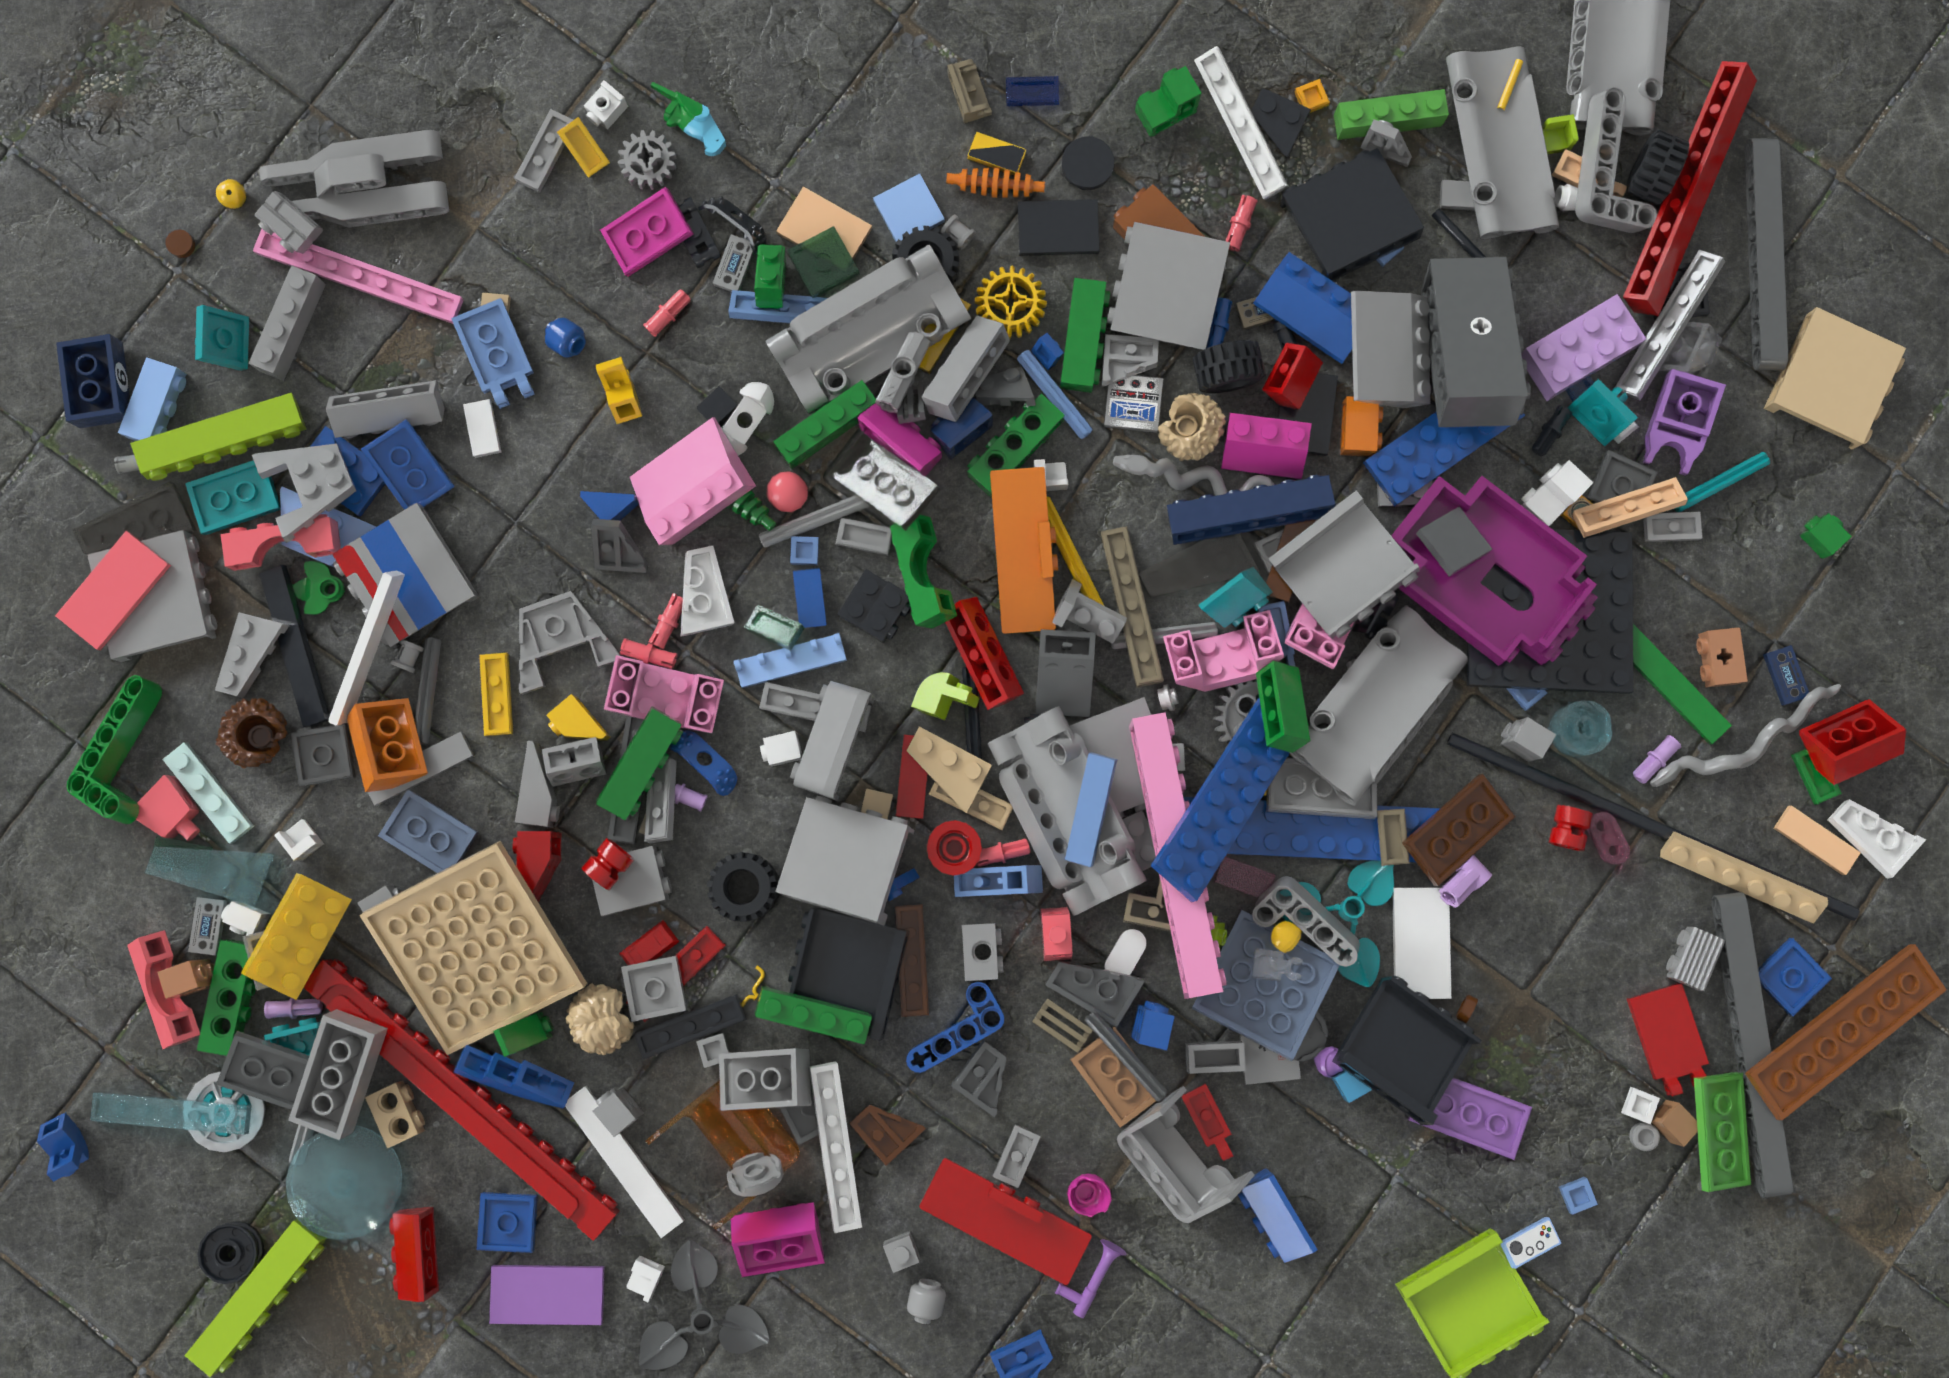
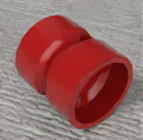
[1548,805,1593,851]
[582,838,635,891]

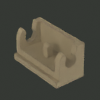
[947,59,992,124]

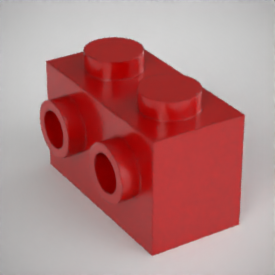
[1262,343,1323,409]

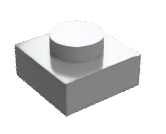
[696,1033,730,1068]

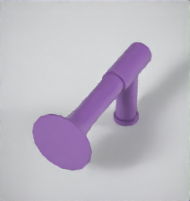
[1055,1239,1126,1318]

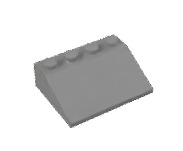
[1351,291,1431,408]

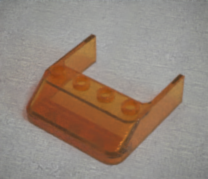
[645,1080,799,1230]

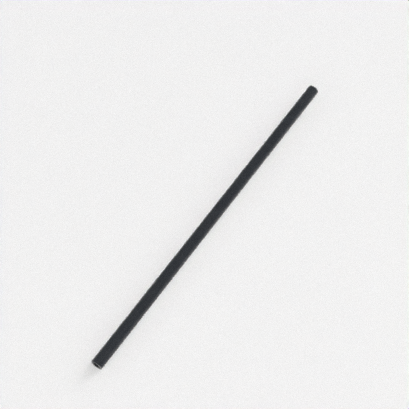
[1447,732,1860,921]

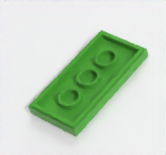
[1694,1072,1751,1192]

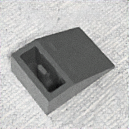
[1035,629,1096,717]

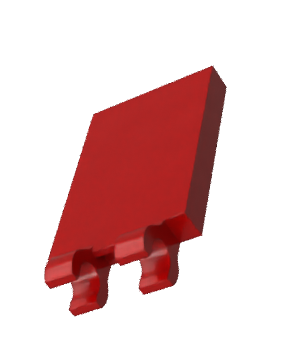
[1627,983,1709,1097]

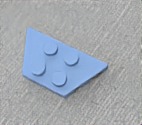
[280,487,376,567]

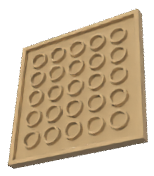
[360,841,587,1055]

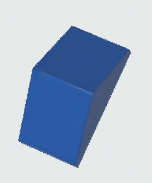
[580,491,639,521]

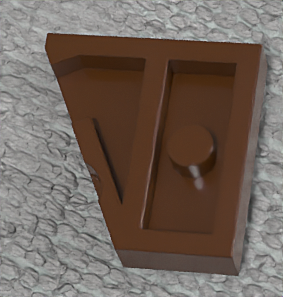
[849,1105,926,1166]

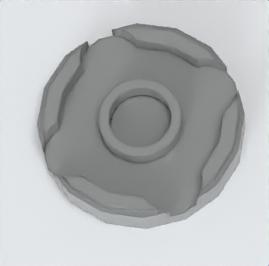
[727,1152,784,1197]

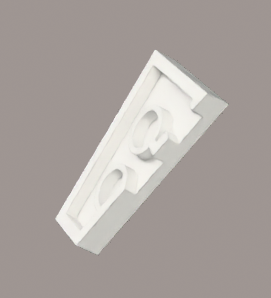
[680,546,734,637]

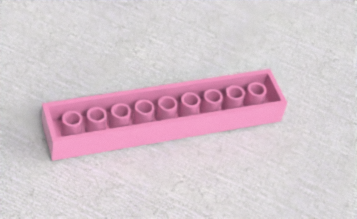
[1129,712,1226,999]

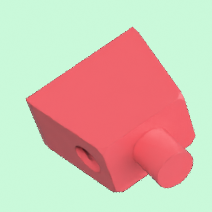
[136,775,200,841]
[1041,907,1073,961]

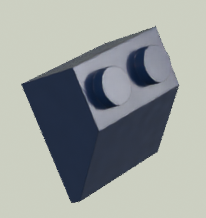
[930,397,993,460]

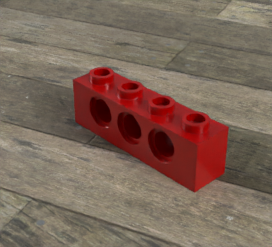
[945,597,1024,710]

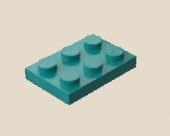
[185,460,281,535]

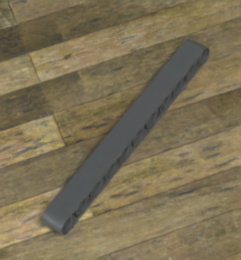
[1711,892,1793,1198]

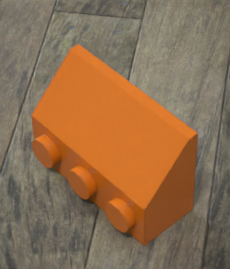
[347,698,428,792]

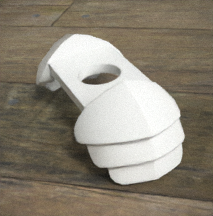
[721,382,774,456]

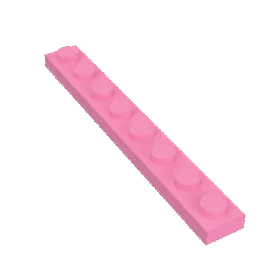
[253,229,464,324]

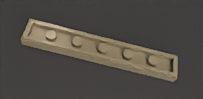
[1100,526,1164,688]

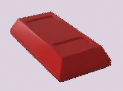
[619,920,680,965]

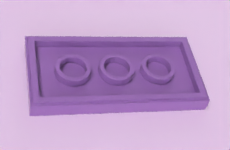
[1407,1078,1532,1160]
[489,1265,605,1325]

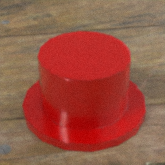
[927,820,982,876]

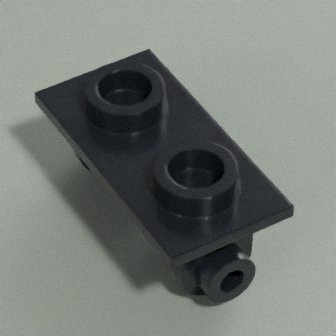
[1352,590,1399,640]

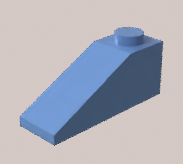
[954,865,1043,897]

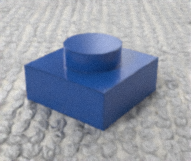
[1031,333,1064,371]

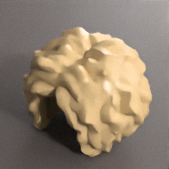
[1158,393,1226,461]
[565,983,634,1055]

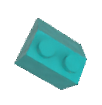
[1198,566,1273,628]

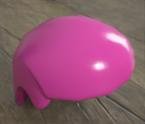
[1067,1173,1112,1217]

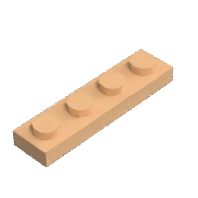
[1572,477,1688,538]

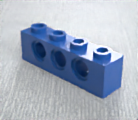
[1131,1000,1174,1050]

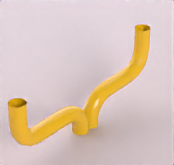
[741,965,765,1007]

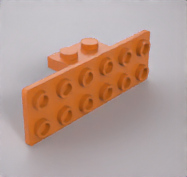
[990,467,1058,634]

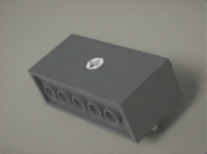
[1421,257,1531,427]

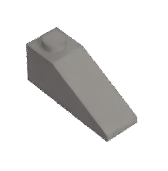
[515,741,560,828]

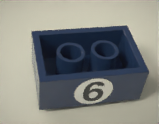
[56,334,130,428]

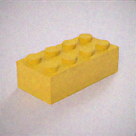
[241,873,352,1000]

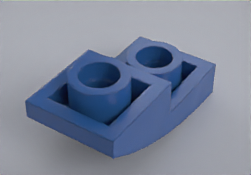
[793,568,826,628]

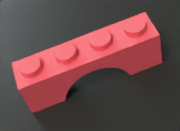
[221,514,341,571]
[127,930,200,1049]

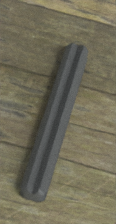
[415,637,441,745]
[1085,1011,1168,1102]

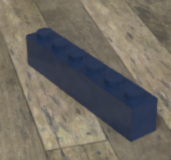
[1167,475,1336,545]

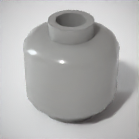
[907,1279,946,1324]

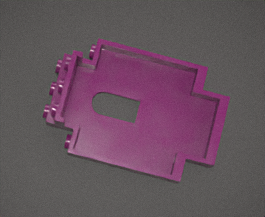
[1391,476,1598,666]

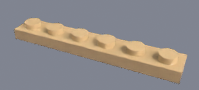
[1660,832,1828,924]

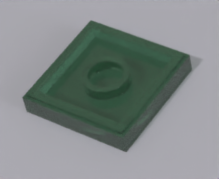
[787,226,860,299]

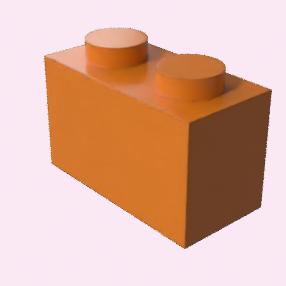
[1340,396,1383,457]

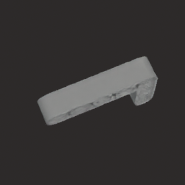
[1575,87,1658,233]

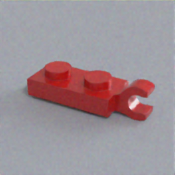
[1181,1084,1233,1161]

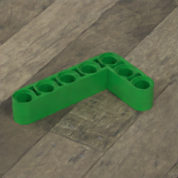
[66,675,162,825]

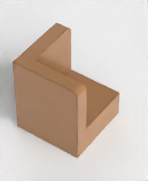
[1651,1100,1698,1147]

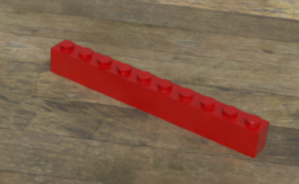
[1623,61,1757,316]

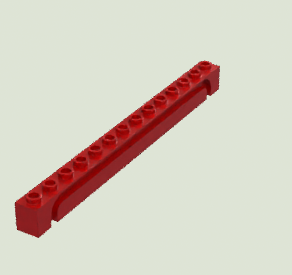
[303,959,620,1241]

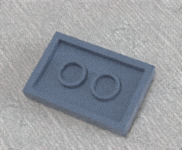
[378,789,479,873]

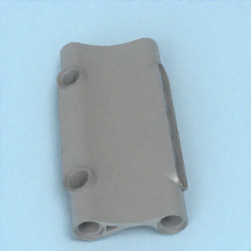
[1566,0,1670,136]
[1446,46,1559,239]
[766,244,971,414]
[1289,606,1468,805]
[988,706,1147,916]

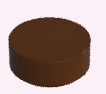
[166,229,195,258]
[1456,995,1478,1024]

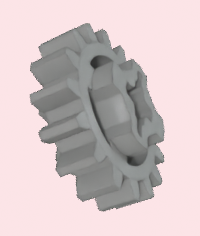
[618,130,677,190]

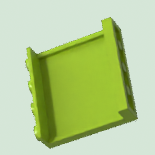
[1395,1228,1549,1378]

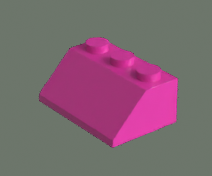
[858,403,942,481]
[1221,413,1312,479]
[731,1202,825,1277]

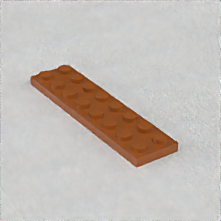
[1745,944,1947,1120]

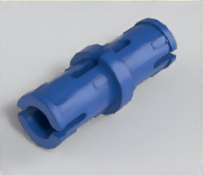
[1206,298,1232,349]

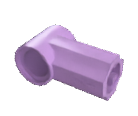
[1439,855,1492,908]

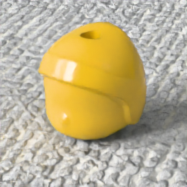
[216,179,246,209]
[1271,921,1302,953]

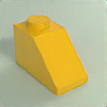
[546,694,611,741]

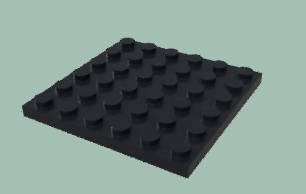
[1467,529,1634,694]

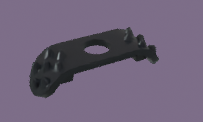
[698,196,767,254]

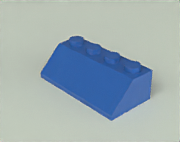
[1253,252,1352,364]

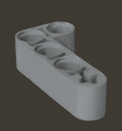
[1252,876,1360,967]

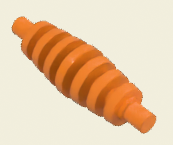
[946,168,1045,198]

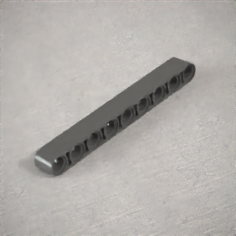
[1745,138,1788,371]

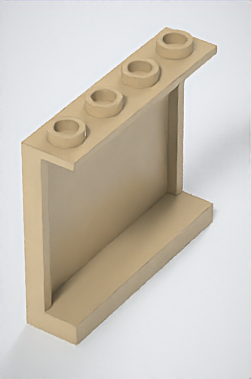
[1764,307,1906,449]

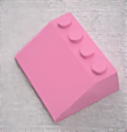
[630,417,756,545]

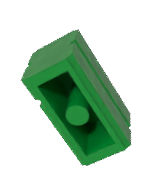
[754,245,786,309]

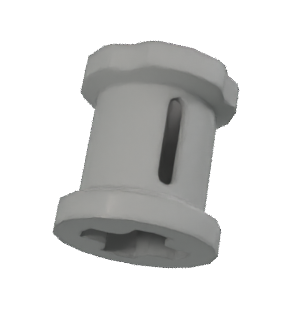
[941,214,976,250]
[391,640,424,673]

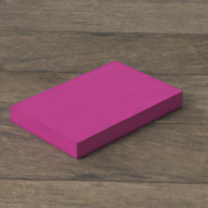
[600,187,694,277]

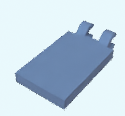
[451,298,535,409]

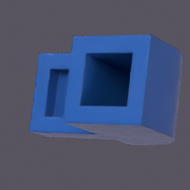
[37,1112,89,1182]

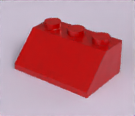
[1799,699,1906,785]
[389,1207,439,1302]

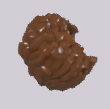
[216,698,287,769]

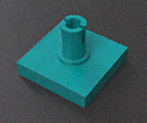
[195,305,249,371]
[1567,379,1638,446]

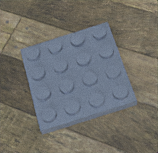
[1192,910,1340,1061]

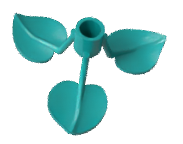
[1280,860,1394,987]

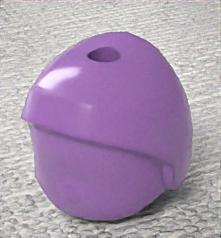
[1314,1046,1344,1078]

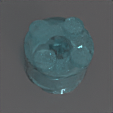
[1548,701,1612,758]

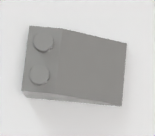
[719,1048,811,1111]

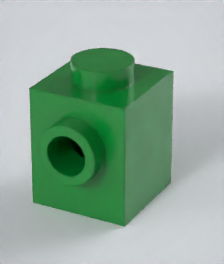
[1800,513,1852,559]

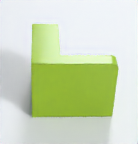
[1542,114,1579,155]

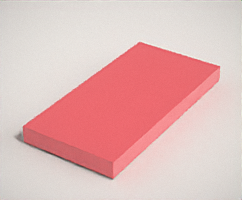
[55,531,171,651]

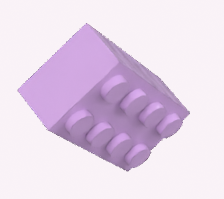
[1521,294,1646,401]

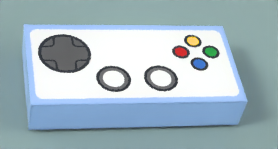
[1500,1217,1561,1269]

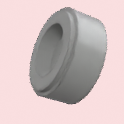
[1629,1122,1660,1151]

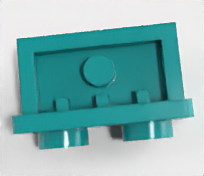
[264,1017,321,1056]

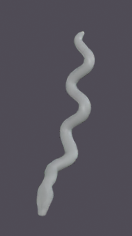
[1113,455,1275,496]
[1650,684,1841,787]

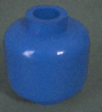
[545,317,585,358]

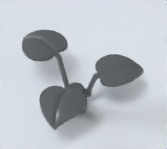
[639,1240,769,1370]

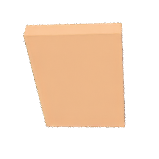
[776,187,872,273]

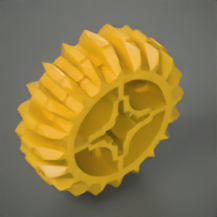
[975,265,1047,339]

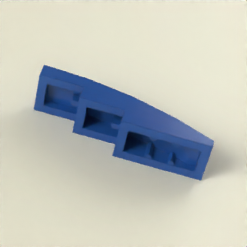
[454,1045,574,1108]

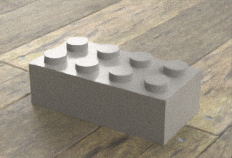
[288,1009,388,1140]

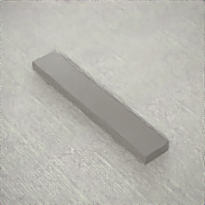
[1615,250,1725,401]

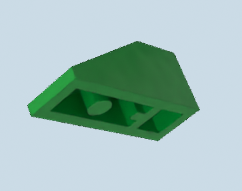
[493,1012,553,1057]

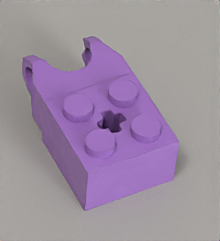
[1643,369,1726,476]

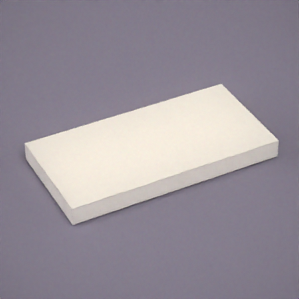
[1392,888,1451,999]

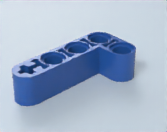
[906,981,1004,1073]

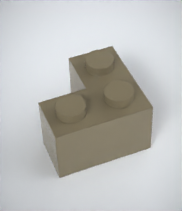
[1123,878,1171,932]

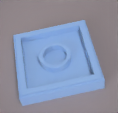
[873,174,945,242]

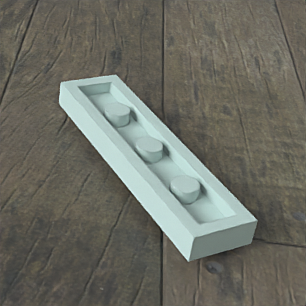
[162,742,254,844]

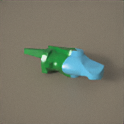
[651,82,726,156]

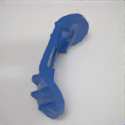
[669,730,737,796]

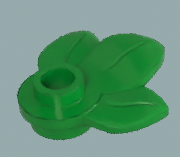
[293,561,345,615]

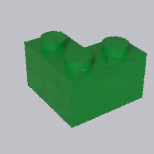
[1135,66,1202,138]

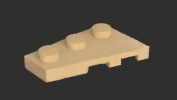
[907,727,992,814]

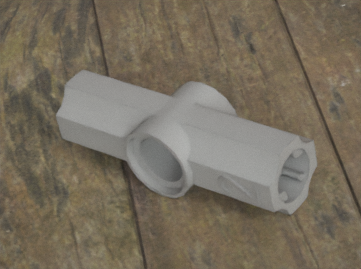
[876,332,930,413]

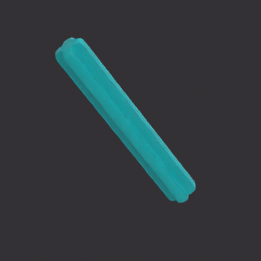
[1674,452,1770,513]

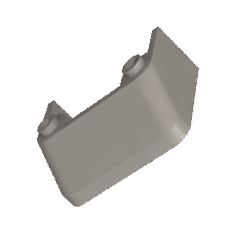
[790,681,875,801]
[1117,1086,1255,1223]

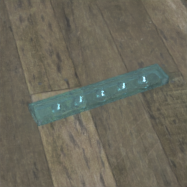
[90,1092,252,1135]

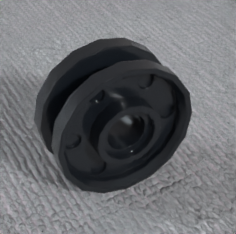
[197,1221,265,1284]

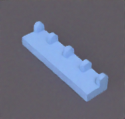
[734,633,847,688]

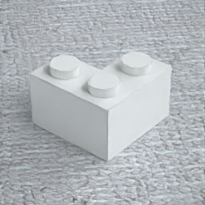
[1521,460,1593,526]

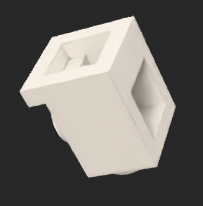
[584,80,628,130]
[221,901,270,935]

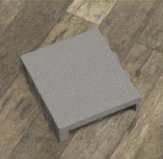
[1107,222,1230,350]
[88,530,217,662]
[1070,697,1151,818]
[775,796,914,926]

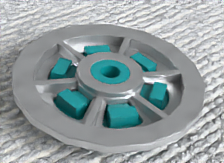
[184,1072,266,1152]

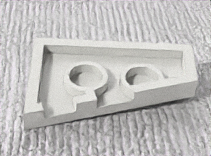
[1827,799,1926,879]

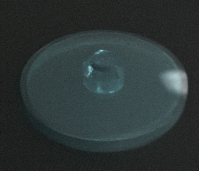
[286,1126,402,1240]

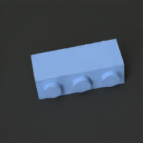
[118,357,186,441]

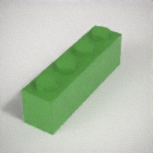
[1334,89,1449,140]

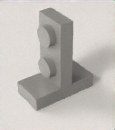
[1052,579,1127,643]

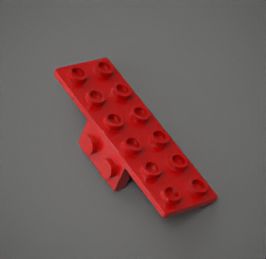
[919,1158,1092,1285]

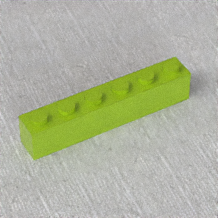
[130,393,307,481]
[185,1216,328,1377]

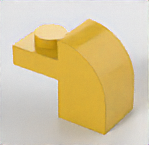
[596,357,642,424]

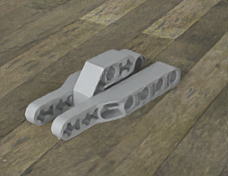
[259,130,449,228]

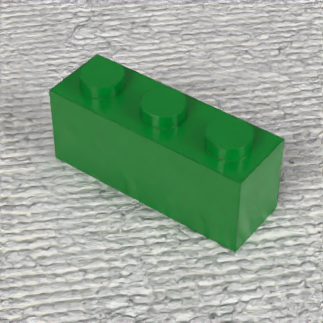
[1256,661,1311,753]

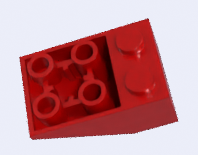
[513,831,562,902]

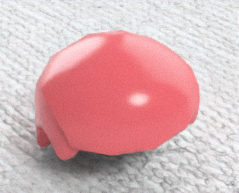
[767,471,808,513]

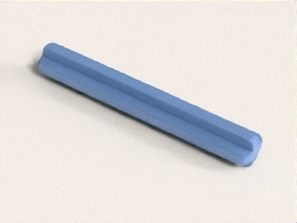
[1017,350,1092,439]

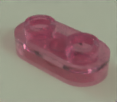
[1587,812,1630,865]

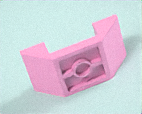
[1284,604,1354,669]
[1163,610,1284,692]
[604,655,724,733]

